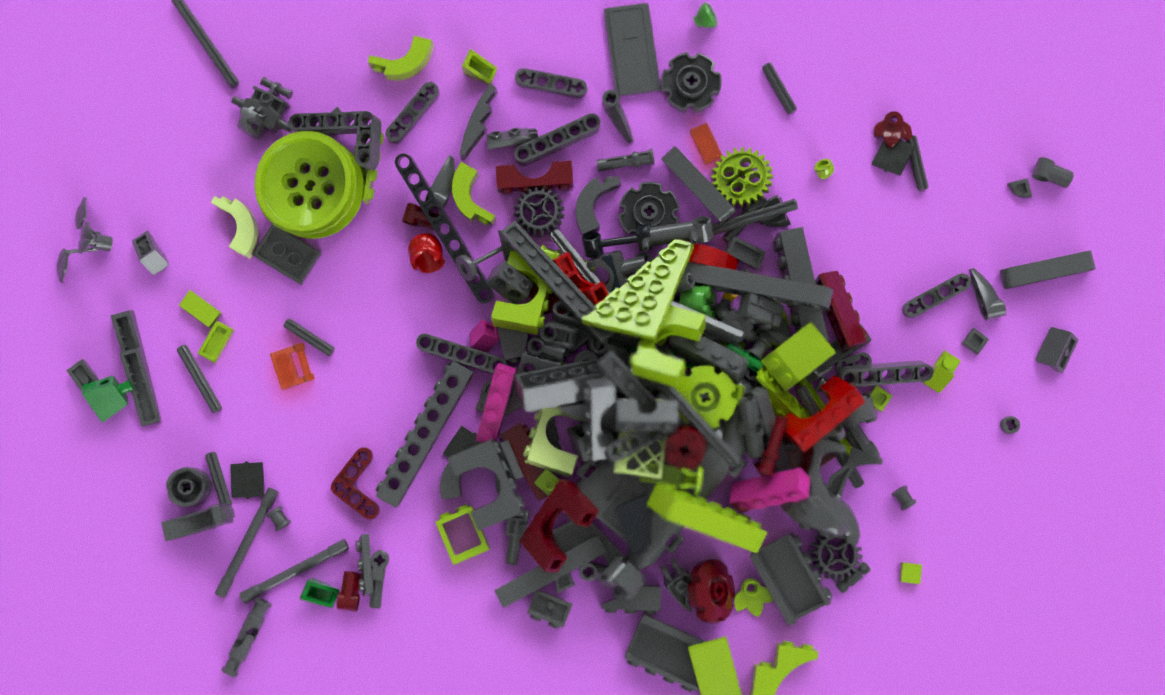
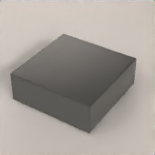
[961,328,989,355]

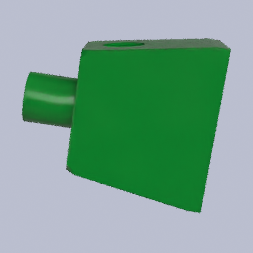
[82,376,134,422]

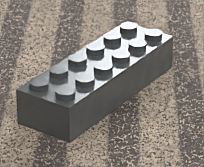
[773,227,829,341]

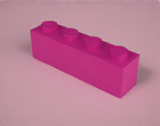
[476,363,517,443]
[730,468,810,512]

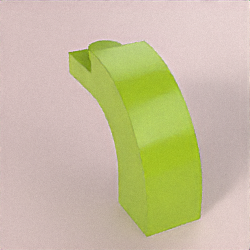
[368,36,434,81]
[452,162,496,226]

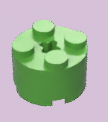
[680,285,716,319]

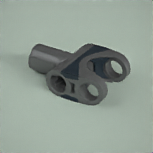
[587,250,646,293]

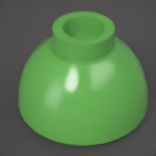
[693,2,718,28]

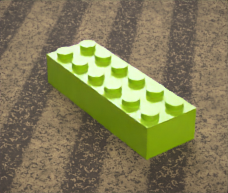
[646,483,767,553]

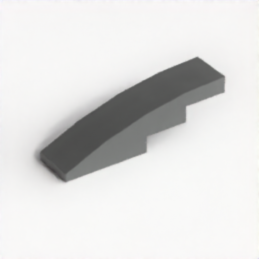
[460,83,497,160]

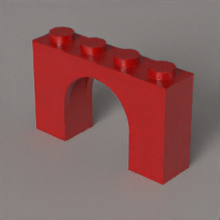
[780,375,865,452]

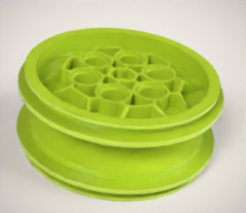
[254,131,364,239]

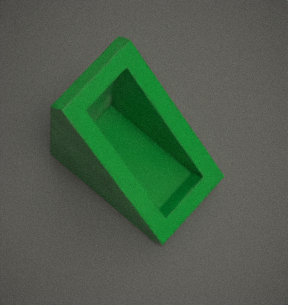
[299,578,340,608]

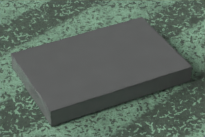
[253,224,322,285]

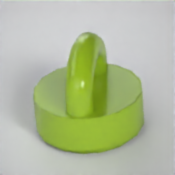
[814,159,834,179]

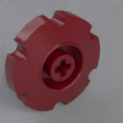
[688,559,735,623]

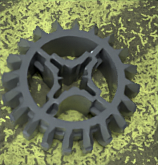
[513,186,565,237]
[809,535,863,581]

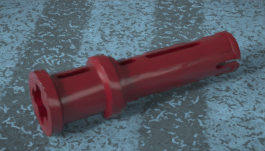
[757,415,788,476]

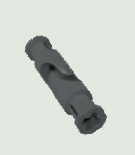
[221,597,272,677]

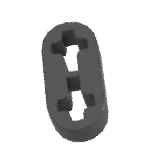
[835,352,872,376]

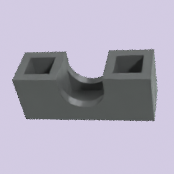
[615,399,678,432]

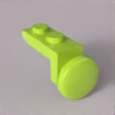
[639,461,703,495]

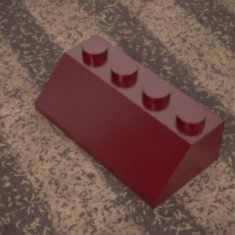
[815,271,868,352]

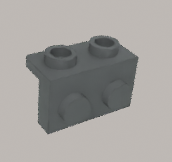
[527,590,573,629]

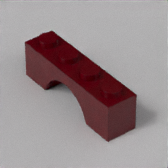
[496,161,573,195]

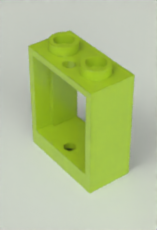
[435,504,491,565]

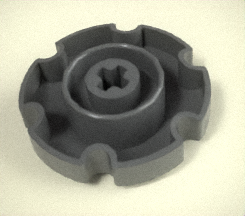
[661,52,722,113]
[619,182,679,235]

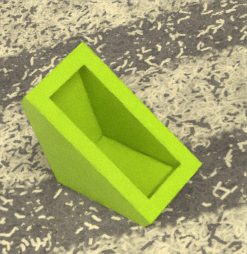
[462,49,498,85]

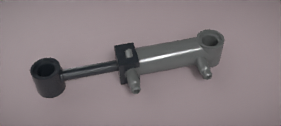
[582,216,714,258]

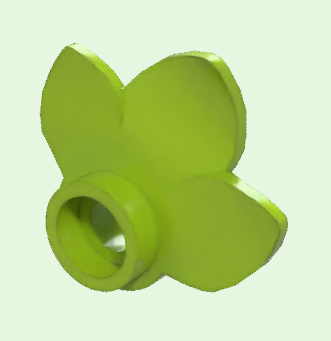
[734,578,773,617]

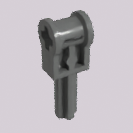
[506,509,529,565]
[369,550,389,609]

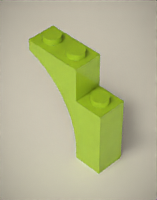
[750,641,819,695]

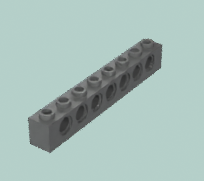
[375,361,475,508]

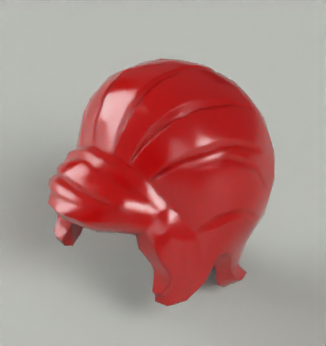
[408,233,445,273]

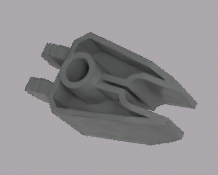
[660,558,692,612]

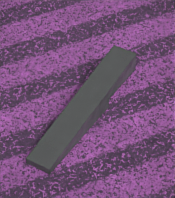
[111,310,162,426]

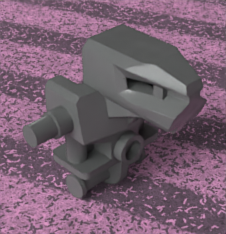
[231,77,293,140]

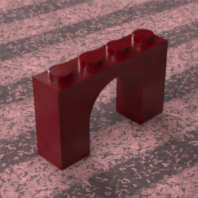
[519,479,599,573]

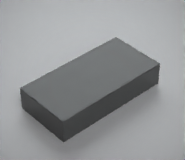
[725,236,766,270]

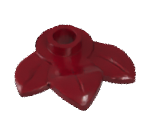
[874,111,912,148]

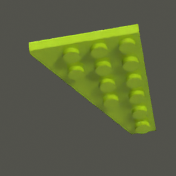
[582,239,694,341]

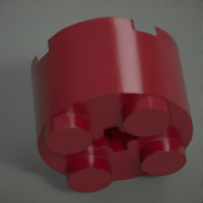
[664,425,707,469]

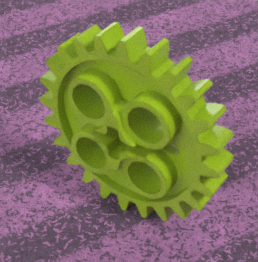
[711,147,773,208]

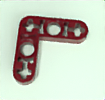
[331,447,380,519]

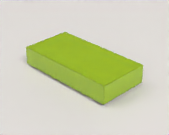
[179,290,222,328]
[197,320,234,363]

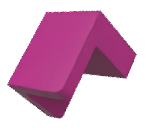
[469,320,500,353]

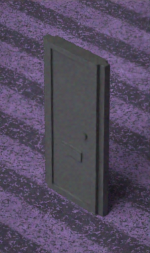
[604,3,661,97]

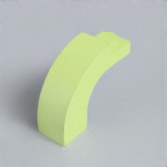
[211,196,259,259]

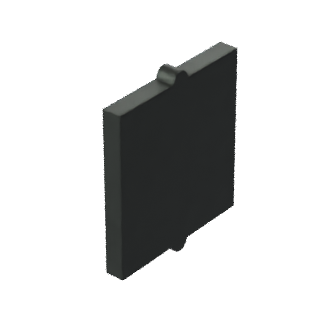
[872,139,915,176]
[443,425,481,471]
[231,461,264,499]

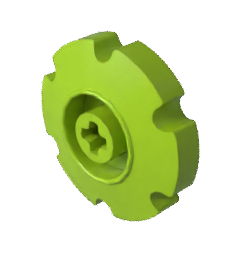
[675,366,737,429]

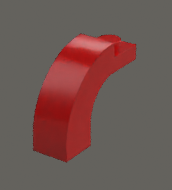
[688,244,739,270]
[552,251,609,306]

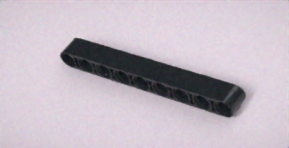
[395,153,494,303]

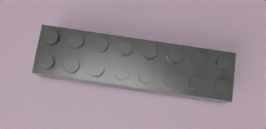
[515,345,676,412]

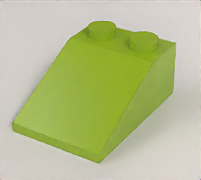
[761,322,836,392]

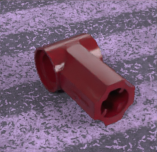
[402,203,439,230]
[337,571,361,612]

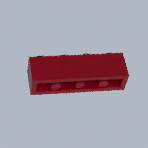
[500,423,557,501]

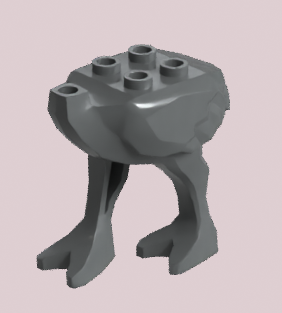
[780,438,883,545]

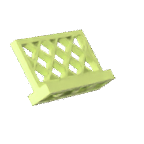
[613,397,668,480]

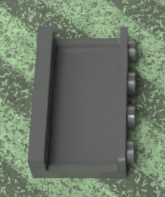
[749,532,832,626]
[624,613,706,692]

